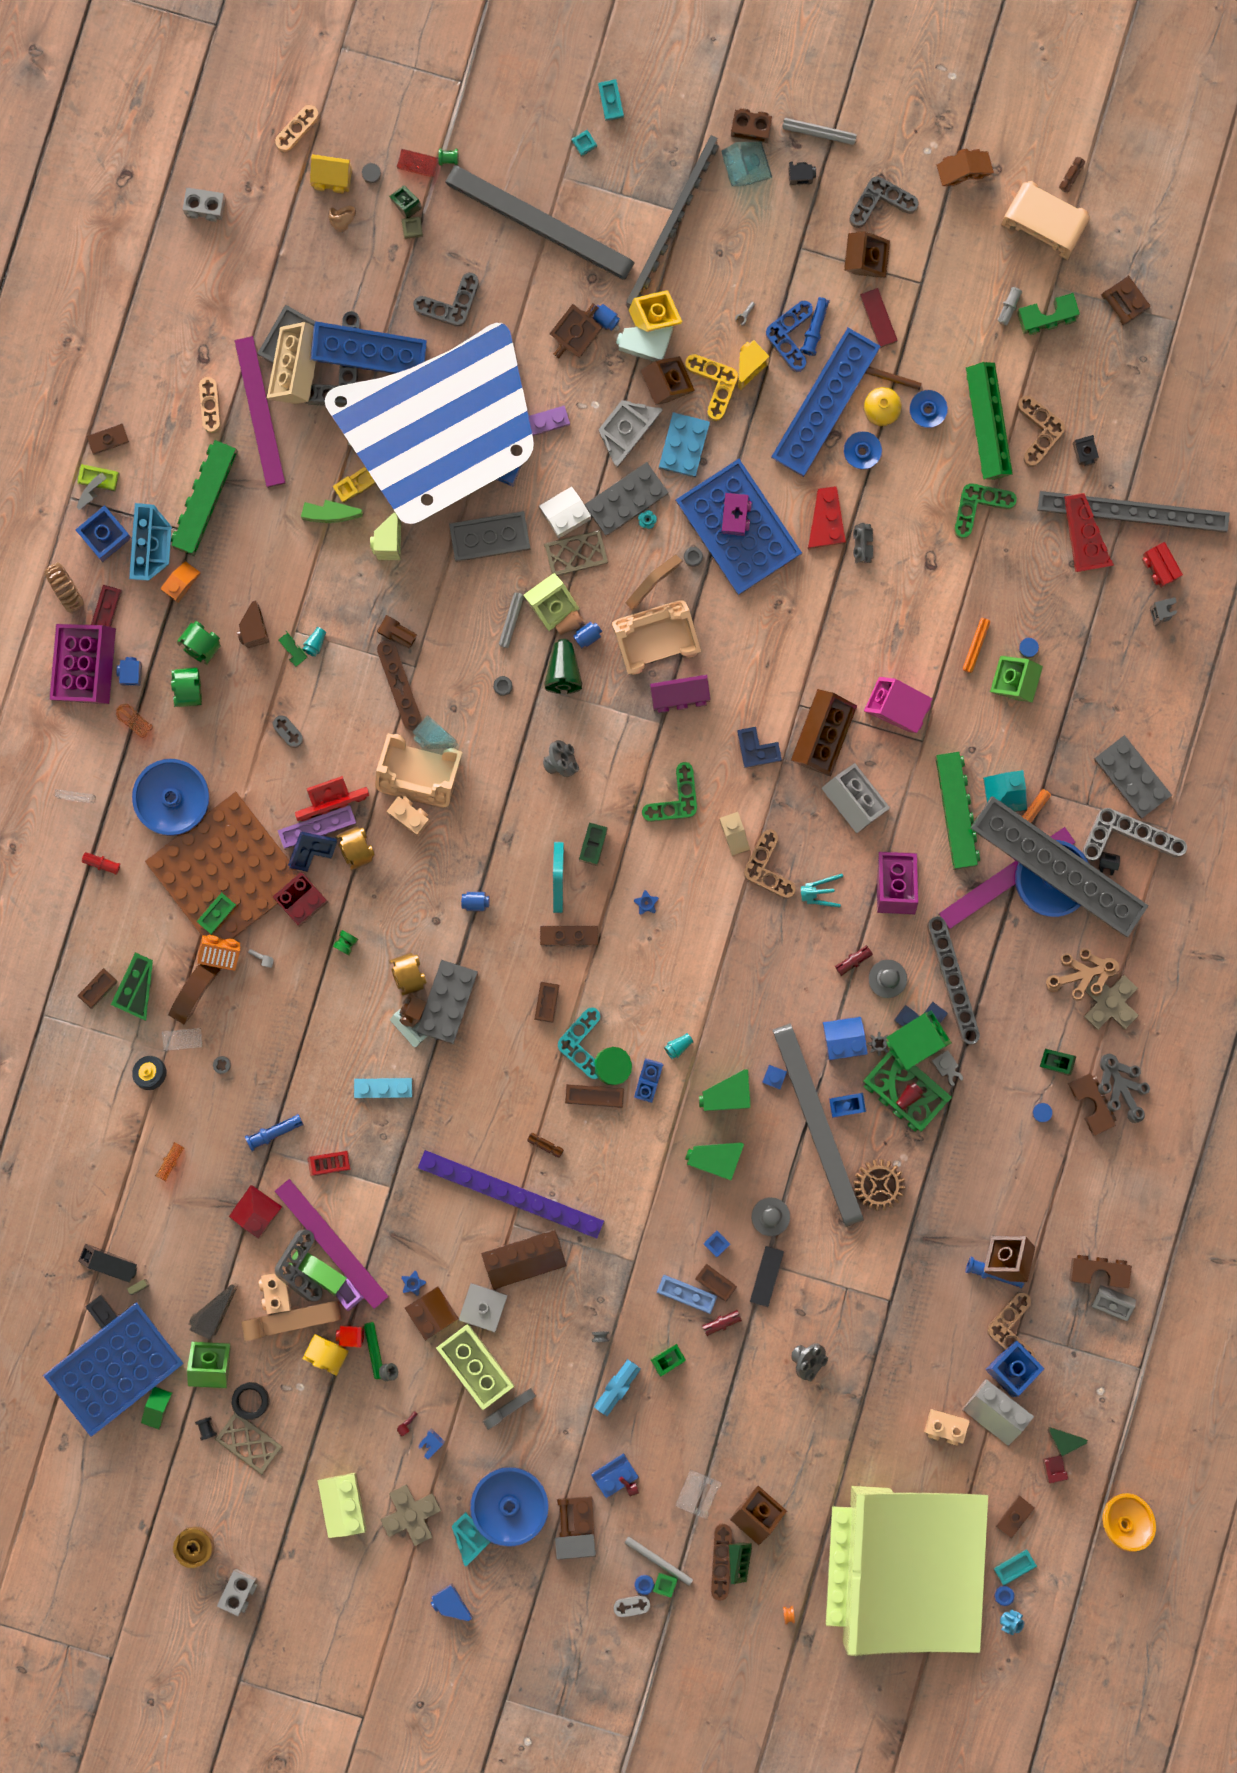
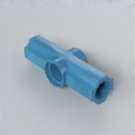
[594,1359,641,1416]

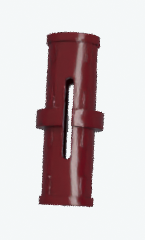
[835,945,873,976]
[702,1310,742,1337]

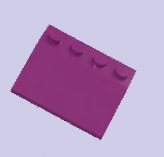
[49,624,116,704]

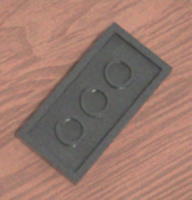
[584,462,669,536]
[449,511,531,562]
[1094,735,1172,819]
[417,960,478,1044]

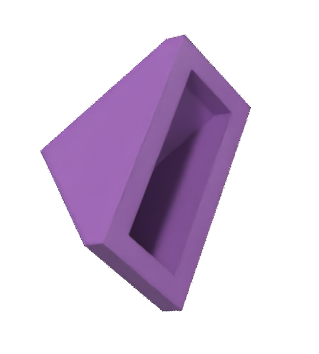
[336,1275,364,1311]

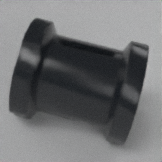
[195,1416,217,1440]

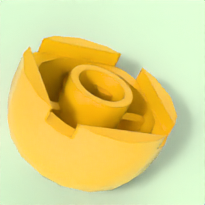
[864,387,902,426]

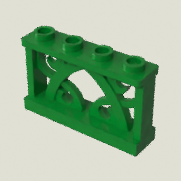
[863,1050,952,1132]

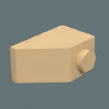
[719,812,750,856]

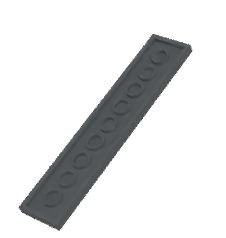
[970,797,1149,937]

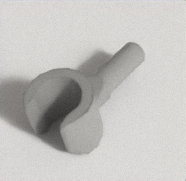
[735,302,756,326]
[248,949,273,968]

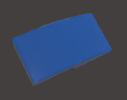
[634,1058,663,1103]

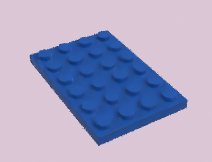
[675,459,802,595]
[43,1303,184,1437]

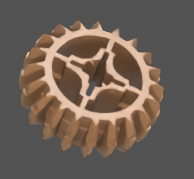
[44,562,84,613]
[853,1159,906,1211]

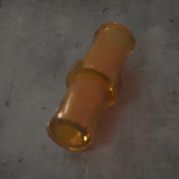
[155,1142,184,1181]

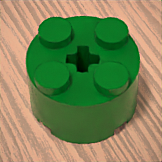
[177,621,221,665]
[171,668,202,707]

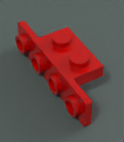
[295,776,369,821]

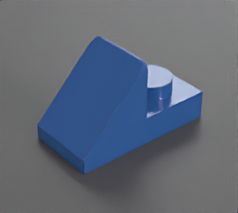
[829,1093,866,1118]

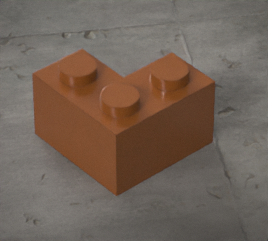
[937,149,994,186]

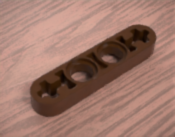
[711,1523,732,1601]

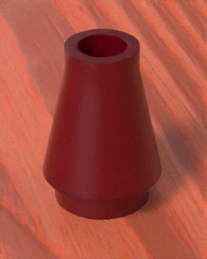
[896,1082,924,1110]

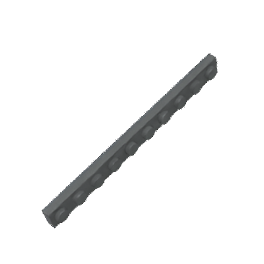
[626,135,719,308]
[1037,491,1230,533]

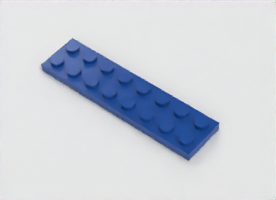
[771,328,881,477]

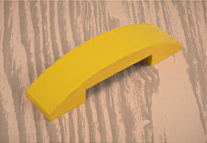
[333,467,376,502]

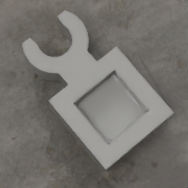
[932,1050,963,1086]

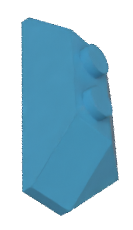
[129,503,172,581]

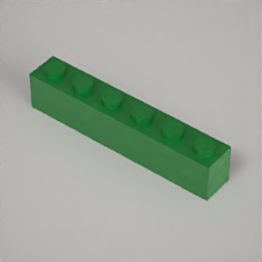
[966,362,1013,480]
[171,440,238,556]
[935,752,980,870]

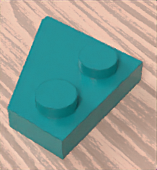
[452,1512,491,1566]

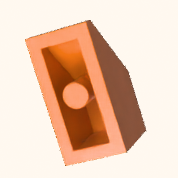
[160,561,201,603]

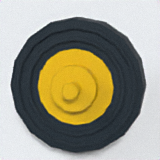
[132,1056,167,1090]

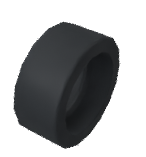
[231,1382,269,1420]

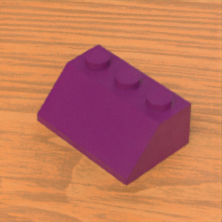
[650,675,711,713]

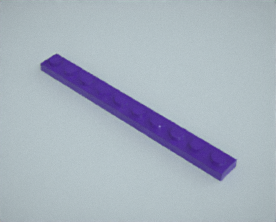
[418,1150,604,1239]

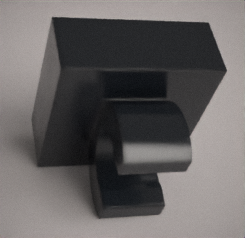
[1099,852,1120,876]

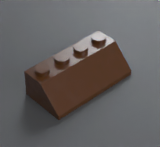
[791,689,857,776]
[481,1230,567,1290]

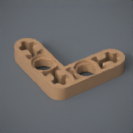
[1018,396,1065,467]
[625,554,683,610]
[744,829,796,898]
[988,1292,1035,1358]

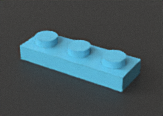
[354,1078,412,1098]

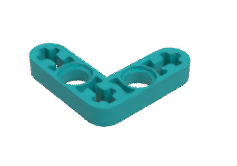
[553,842,564,913]
[558,1007,601,1079]

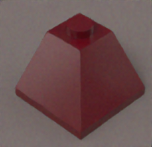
[229,1185,283,1239]

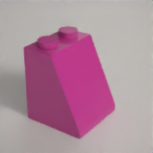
[864,677,933,733]

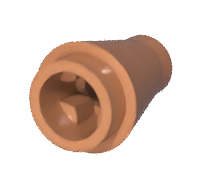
[555,610,585,635]

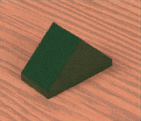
[389,185,422,218]
[1040,1048,1076,1076]
[1048,1427,1088,1456]

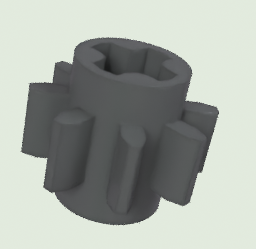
[867,1032,888,1056]

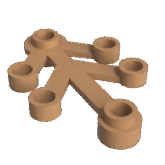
[1046,948,1119,1001]

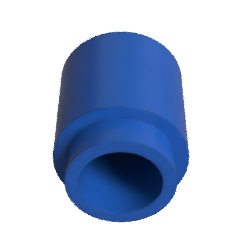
[593,304,620,331]
[573,621,602,649]
[461,892,490,911]

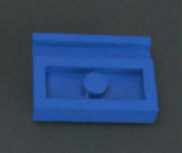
[591,1453,639,1498]

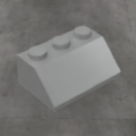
[822,763,890,833]
[962,1379,1034,1446]

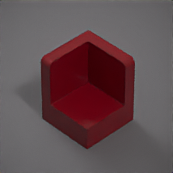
[1043,1455,1068,1483]

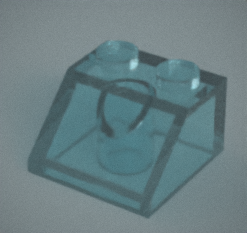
[721,142,772,187]
[412,715,458,749]

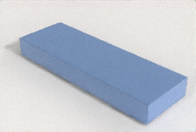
[657,1275,717,1314]

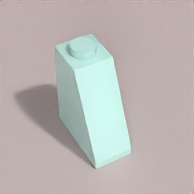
[616,326,674,361]

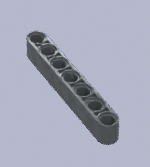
[927,916,980,1045]

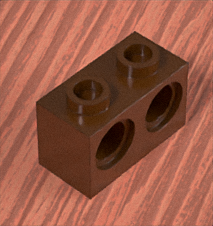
[731,108,772,143]

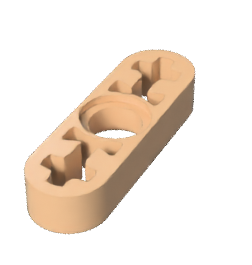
[275,105,319,152]
[199,377,221,433]

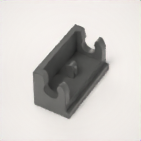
[1150,597,1177,626]
[555,1534,596,1560]

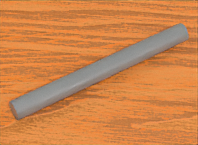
[624,1536,693,1586]

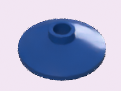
[909,390,948,428]
[844,431,882,469]

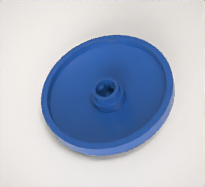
[132,759,210,836]
[1015,840,1089,917]
[471,1467,548,1546]

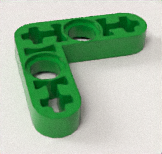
[954,483,1017,539]
[642,762,697,822]

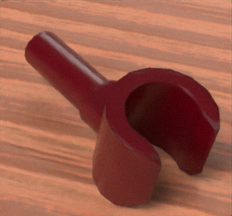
[397,1411,418,1436]
[619,1477,639,1497]

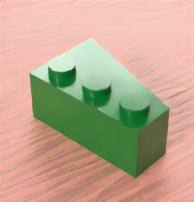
[111,952,153,1021]

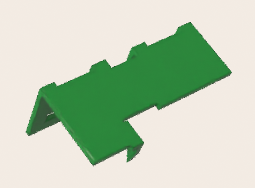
[278,631,307,667]

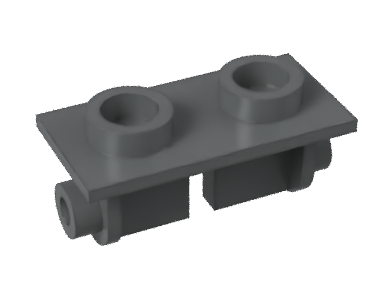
[853,523,874,563]

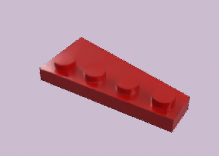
[1064,493,1114,572]

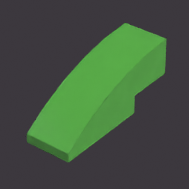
[301,500,363,523]
[289,1251,347,1296]

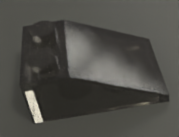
[188,1283,239,1340]

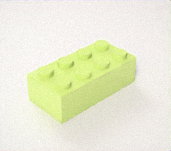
[436,1324,515,1410]

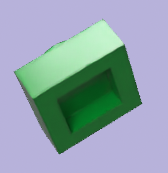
[653,1572,677,1598]

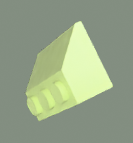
[370,513,401,560]
[318,1473,367,1538]

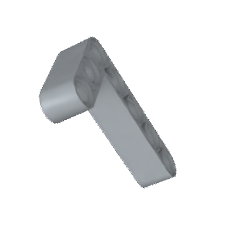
[1082,808,1187,862]

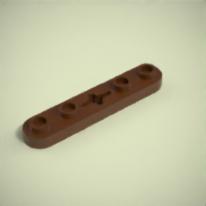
[377,640,422,731]

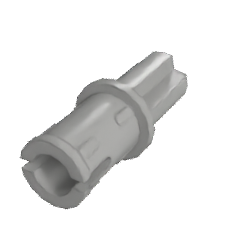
[998,287,1023,325]

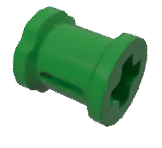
[438,149,459,166]

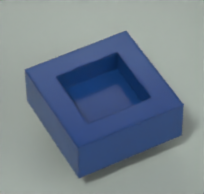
[762,1065,787,1090]
[703,1231,730,1257]

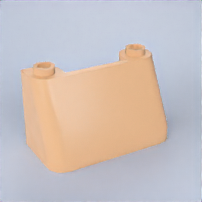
[1001,181,1090,260]
[612,600,701,675]
[375,733,462,807]

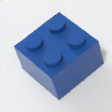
[75,505,132,562]

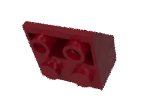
[273,872,328,927]

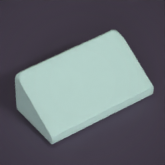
[390,1010,428,1048]

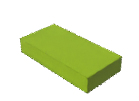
[77,464,119,491]

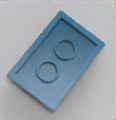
[659,412,710,477]

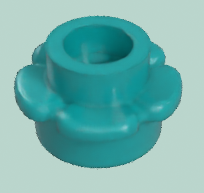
[638,510,657,529]

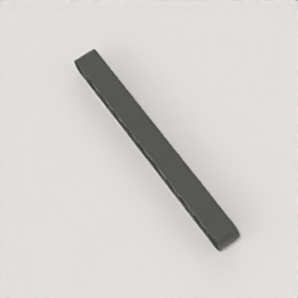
[445,165,635,280]
[773,1023,864,1227]

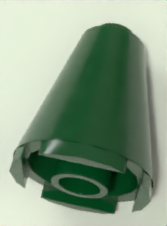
[544,639,582,694]

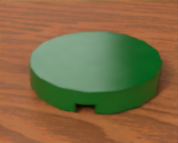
[594,1047,632,1085]

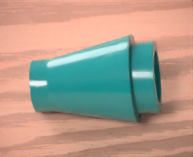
[302,627,327,657]
[664,1033,693,1059]

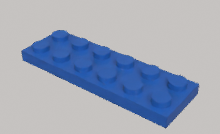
[310,321,427,374]

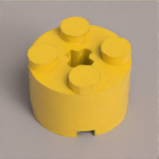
[302,1335,349,1376]

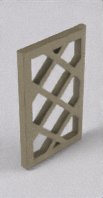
[544,530,608,576]
[215,1413,282,1475]

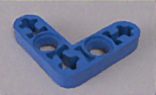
[766,301,813,372]

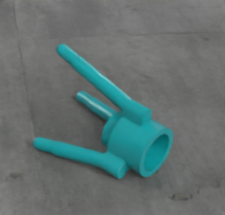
[801,874,843,908]

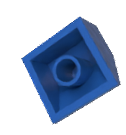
[823,1017,868,1060]
[985,1341,1044,1397]

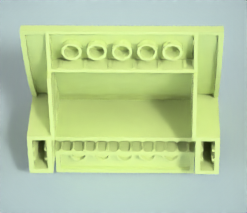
[826,1486,988,1655]

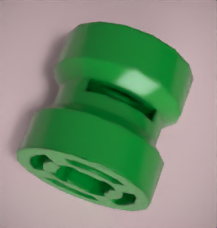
[333,930,359,956]

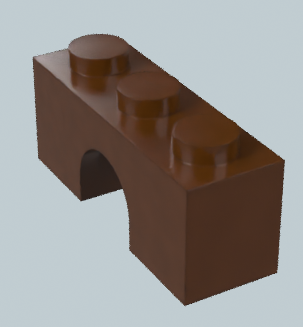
[1068,1073,1117,1136]
[1069,1255,1132,1289]

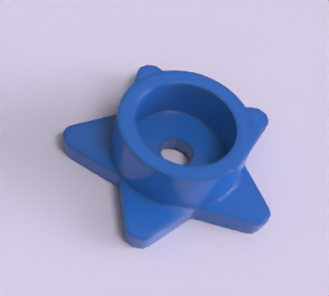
[634,890,659,914]
[401,1271,426,1296]

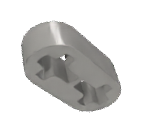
[614,1595,650,1617]

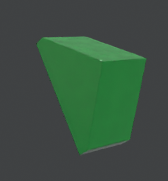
[651,1344,686,1377]
[141,1387,172,1429]

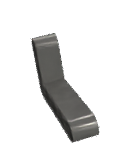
[304,311,361,407]

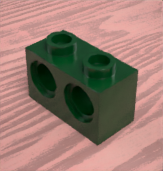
[579,822,608,866]

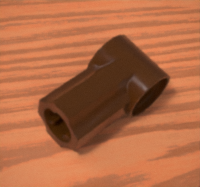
[376,615,417,649]

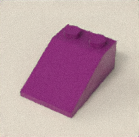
[877,852,918,915]

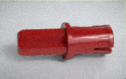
[82,852,121,875]

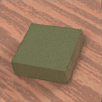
[401,216,423,239]
[127,1279,149,1295]

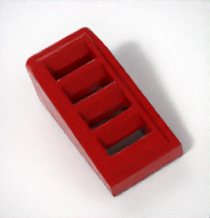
[308,1151,350,1177]

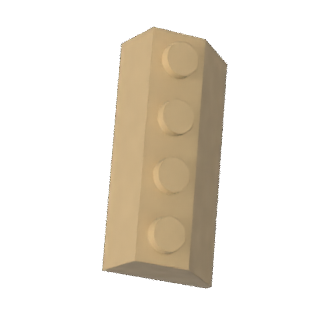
[267,322,316,404]

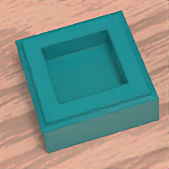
[571,130,597,157]

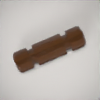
[1059,157,1085,192]
[527,1133,564,1158]

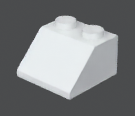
[539,487,591,539]

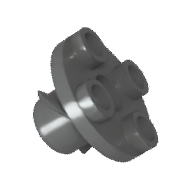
[543,740,579,777]
[868,960,907,998]
[751,1197,790,1236]
[791,1343,828,1381]

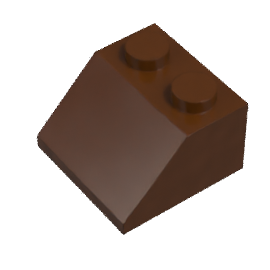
[844,231,890,278]
[641,356,695,405]
[237,601,270,648]
[984,1236,1035,1282]
[405,1286,459,1341]
[730,1486,787,1545]

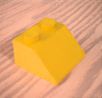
[310,154,352,193]
[629,290,682,332]
[738,340,770,390]

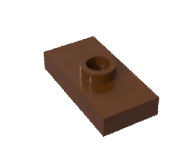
[87,424,129,455]
[77,968,118,1009]
[534,982,560,1023]
[695,1263,737,1302]
[996,1495,1035,1539]

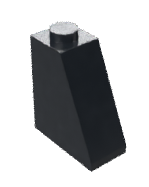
[78,1243,137,1283]

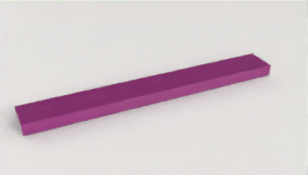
[234,336,286,488]
[938,827,1076,929]
[275,1179,389,1309]

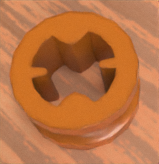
[783,1606,795,1625]

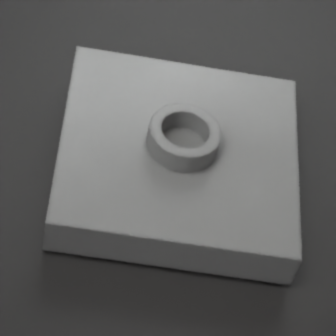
[459,1283,508,1332]

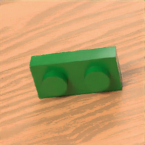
[196,892,237,934]

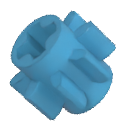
[1000,1609,1024,1636]

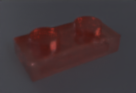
[397,149,438,178]

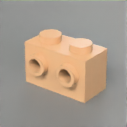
[387,796,430,836]
[259,1272,292,1314]
[924,1409,969,1446]

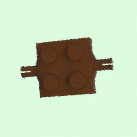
[549,303,603,359]

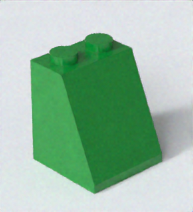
[886,1010,952,1070]
[699,1069,751,1111]
[685,1143,744,1180]

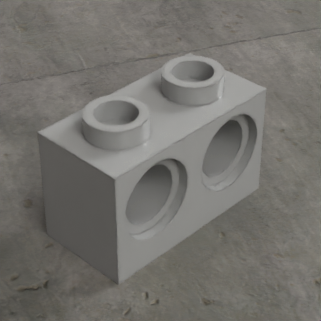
[183,188,226,222]
[217,1569,257,1616]

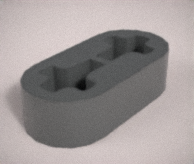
[273,715,303,748]

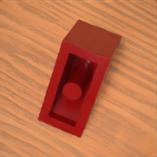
[336,1325,364,1347]

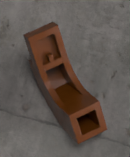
[168,964,222,1025]

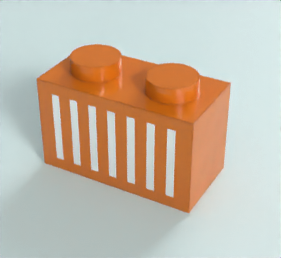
[197,935,240,971]

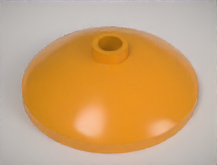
[1103,1493,1156,1552]

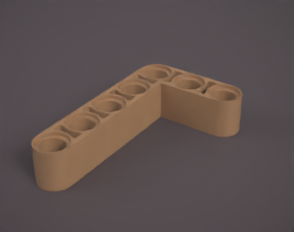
[241,1300,342,1341]

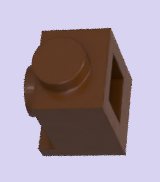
[399,994,427,1028]

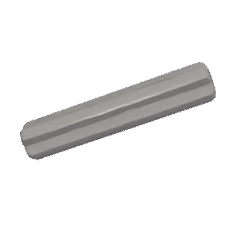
[499,593,524,648]

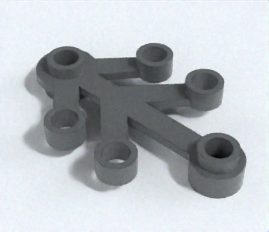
[1098,1054,1150,1123]

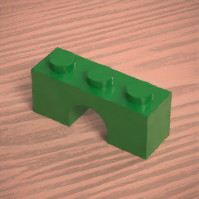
[1017,293,1080,335]

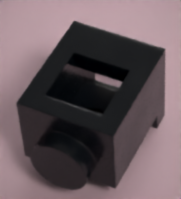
[789,162,816,185]
[1073,435,1099,466]

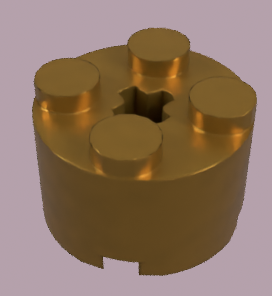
[336,827,375,871]
[389,953,427,996]
[173,1527,214,1568]

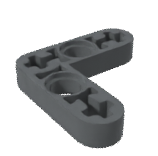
[850,177,919,228]
[413,272,479,327]
[275,1230,322,1301]
[483,1388,536,1430]

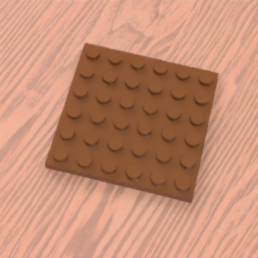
[145,792,299,939]

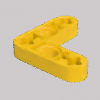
[685,354,738,421]

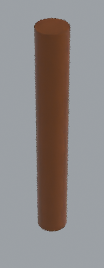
[865,367,922,390]

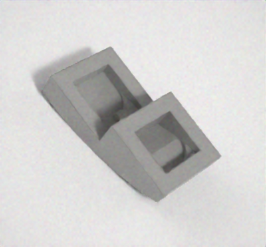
[77,473,107,510]

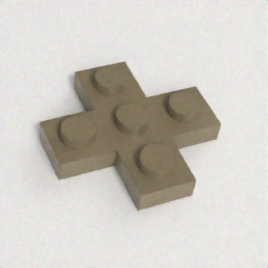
[1084,975,1139,1030]
[381,1484,441,1546]

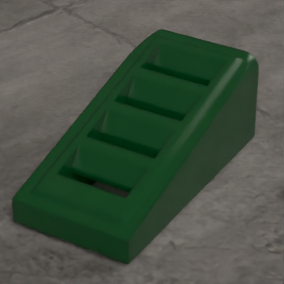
[729,1543,752,1584]

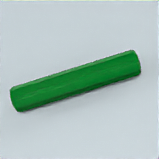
[364,1322,382,1379]

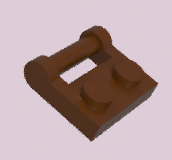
[1101,275,1151,326]
[557,1496,594,1537]

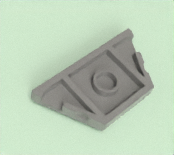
[598,400,663,468]

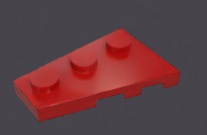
[808,486,846,549]

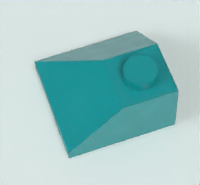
[983,770,1027,812]

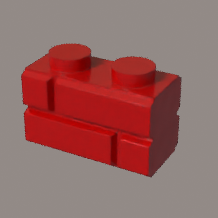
[1142,542,1183,588]

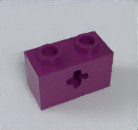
[722,493,752,536]

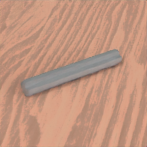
[782,118,857,145]

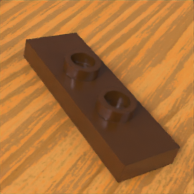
[540,926,598,945]
[565,1084,624,1108]

